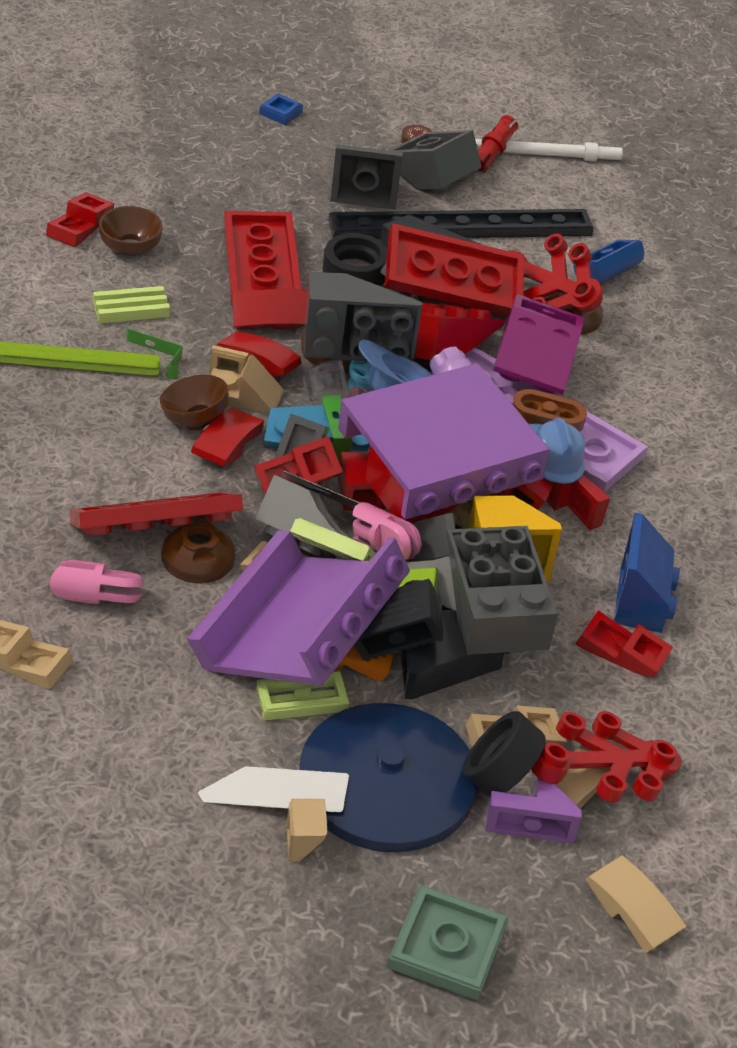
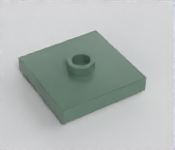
[387,885,509,1001]

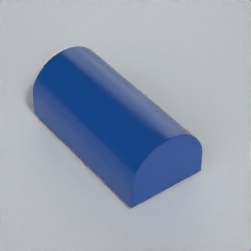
[573,239,644,284]

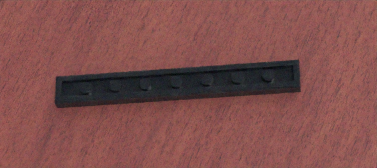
[328,209,594,239]

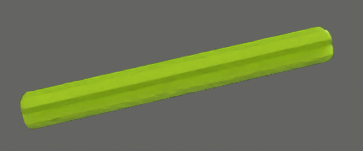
[0,341,161,377]

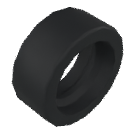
[322,233,387,286]
[462,711,546,797]

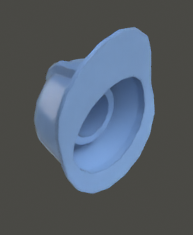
[359,340,431,391]
[529,418,585,484]

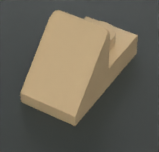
[210,355,284,415]

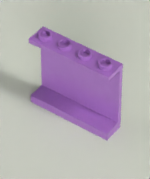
[338,363,549,520]
[187,530,410,686]

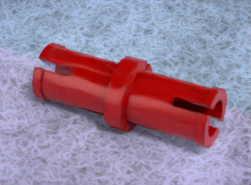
[478,115,519,173]

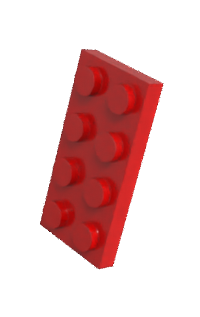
[224,211,302,306]
[385,223,524,316]
[69,492,243,535]

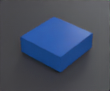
[259,93,303,125]

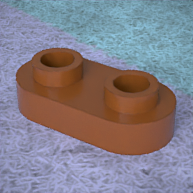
[512,389,587,432]

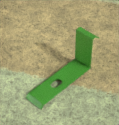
[126,327,183,379]
[322,395,352,463]

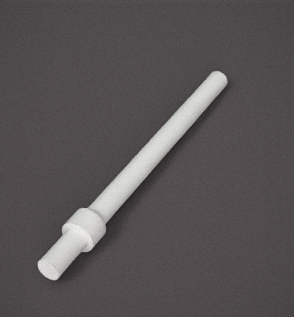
[475,139,622,162]

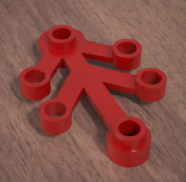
[510,234,603,312]
[531,711,682,803]

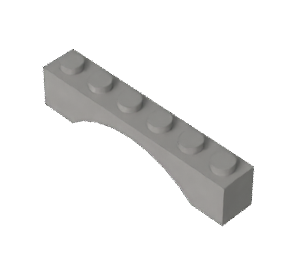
[255,475,456,610]

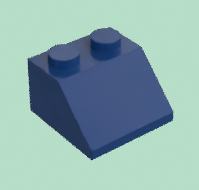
[614,513,680,633]

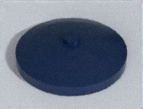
[299,703,477,852]

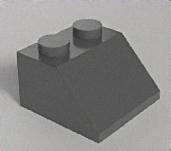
[388,130,482,193]
[330,144,403,210]

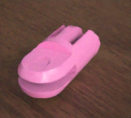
[352,503,422,560]
[49,560,144,605]

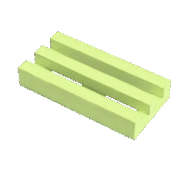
[93,286,170,323]
[290,518,376,561]
[256,671,349,721]

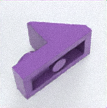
[485,777,582,843]

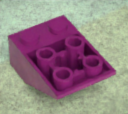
[493,294,584,395]

